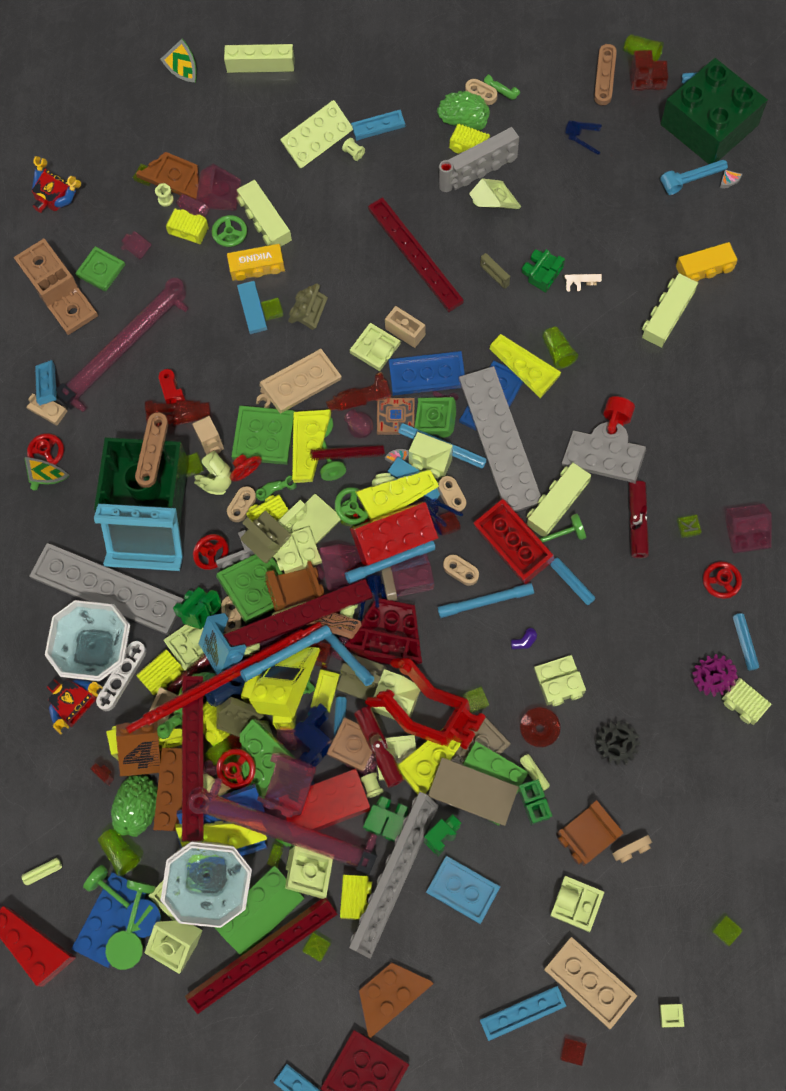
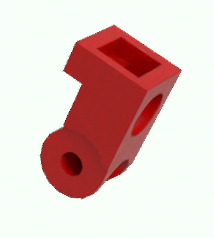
[159,369,186,407]

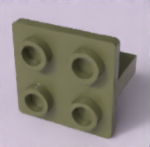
[288,284,328,330]
[240,511,291,563]
[337,654,387,700]
[216,697,264,737]

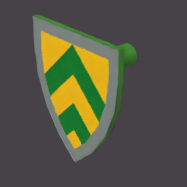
[161,38,196,82]
[24,457,70,490]

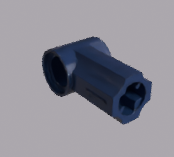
[205,675,245,707]

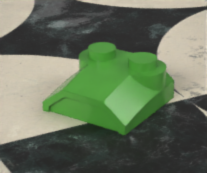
[414,397,456,438]

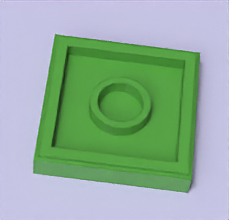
[75,246,125,292]

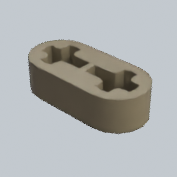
[381,566,397,601]

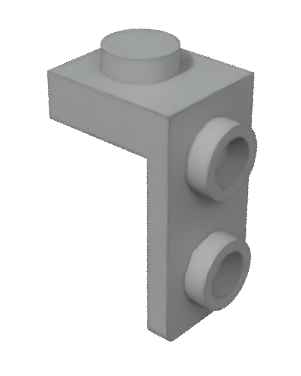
[216,530,255,570]

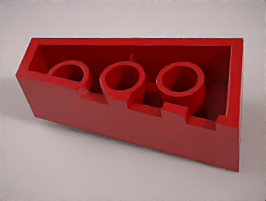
[0,906,76,987]

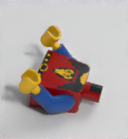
[32,156,81,213]
[47,679,103,735]

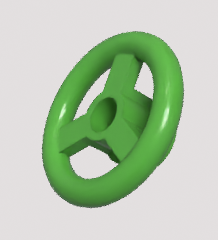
[212,215,247,247]
[335,487,368,525]

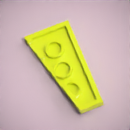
[398,729,461,795]
[175,818,267,863]

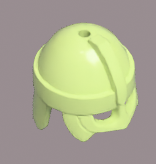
[194,451,232,495]

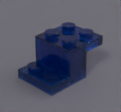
[293,703,332,777]

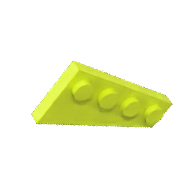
[490,334,561,398]
[292,410,331,483]
[355,469,439,520]

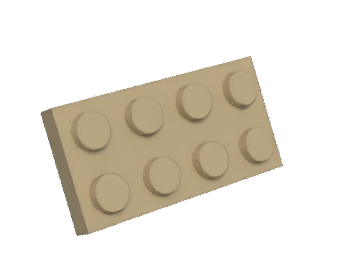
[260,349,342,414]
[544,937,637,1029]

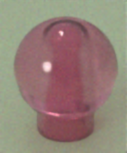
[344,410,373,439]

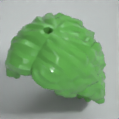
[437,91,490,130]
[111,775,158,837]

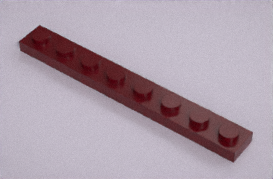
[368,197,464,312]
[223,579,373,649]
[182,676,204,842]
[185,898,338,1014]

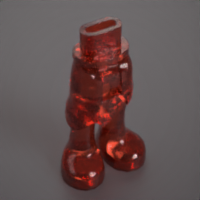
[326,372,391,411]
[145,400,210,427]

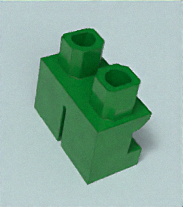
[522,249,565,293]
[173,587,222,630]
[518,779,552,825]
[363,796,409,842]
[423,814,461,857]

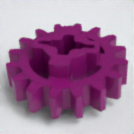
[693,654,738,697]

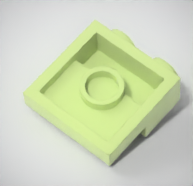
[276,527,322,574]
[534,655,586,706]
[285,845,333,899]

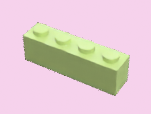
[224,44,295,73]
[236,180,292,247]
[642,273,698,348]
[526,463,591,537]

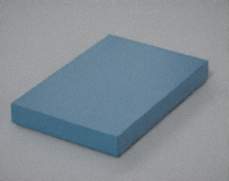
[426,856,500,924]

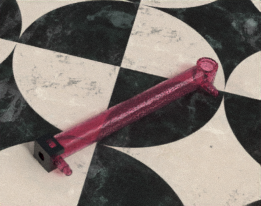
[56,278,188,412]
[189,778,377,874]

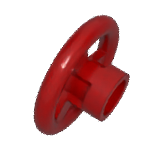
[27,433,64,465]
[230,454,262,482]
[193,534,229,570]
[703,561,742,599]
[216,748,256,789]

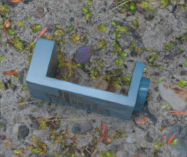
[198,613,246,675]

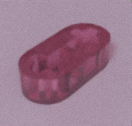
[176,194,209,218]

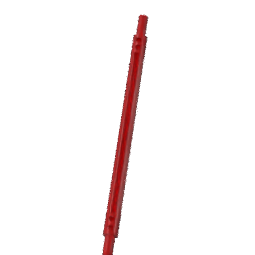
[125,622,322,734]

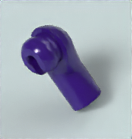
[511,628,537,650]

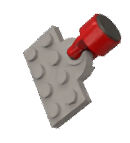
[562,396,646,483]

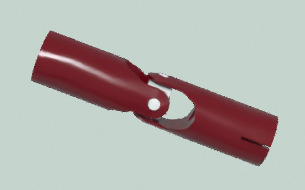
[629,481,649,558]
[354,706,404,788]

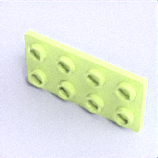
[280,100,353,168]
[273,494,341,560]

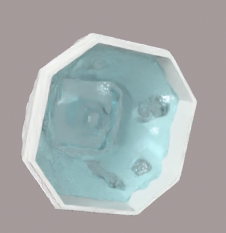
[45,600,130,681]
[160,840,252,928]

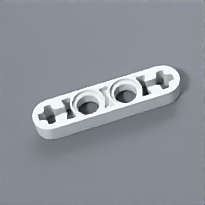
[96,641,146,711]

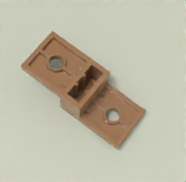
[14,239,98,335]

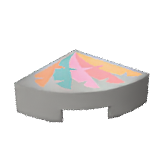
[720,170,742,188]
[385,449,409,464]

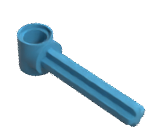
[660,160,728,195]

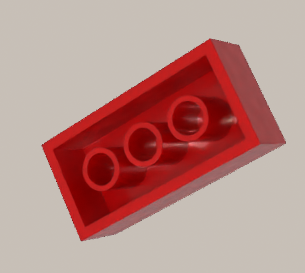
[474,499,554,584]
[350,502,438,566]
[279,769,371,839]

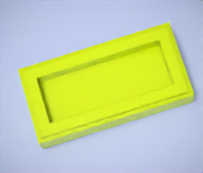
[310,669,340,713]

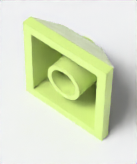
[469,178,521,209]
[145,921,202,974]

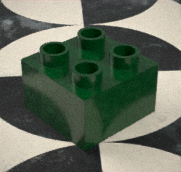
[661,58,768,164]
[94,437,188,529]

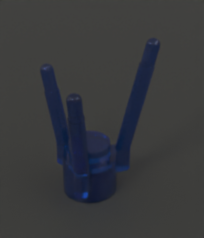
[565,120,602,155]
[421,497,463,535]
[358,575,387,621]

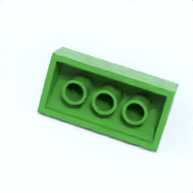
[214,866,305,956]

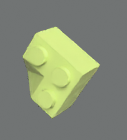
[409,432,453,478]
[371,669,421,720]

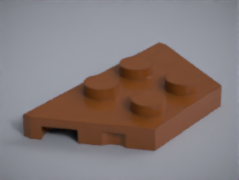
[136,152,199,203]
[359,963,433,1038]

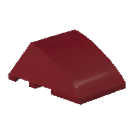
[345,598,422,665]

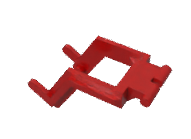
[365,658,486,749]

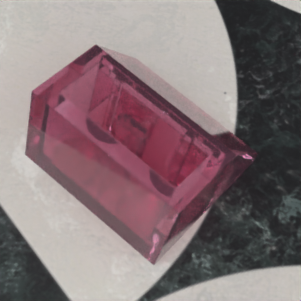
[726,504,772,553]

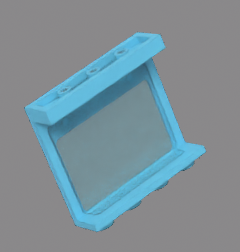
[94,504,183,571]

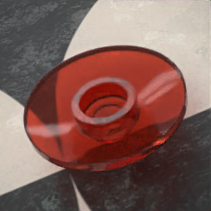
[520,707,561,748]

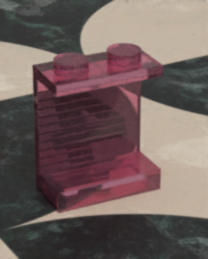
[257,753,317,817]

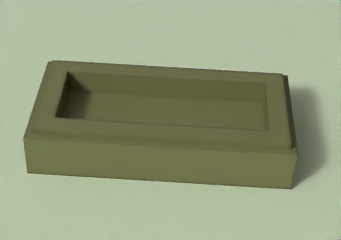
[480,253,510,289]

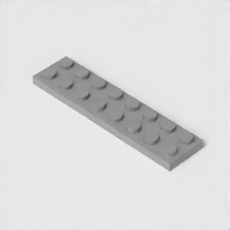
[459,366,541,512]
[29,543,185,635]
[349,792,439,959]

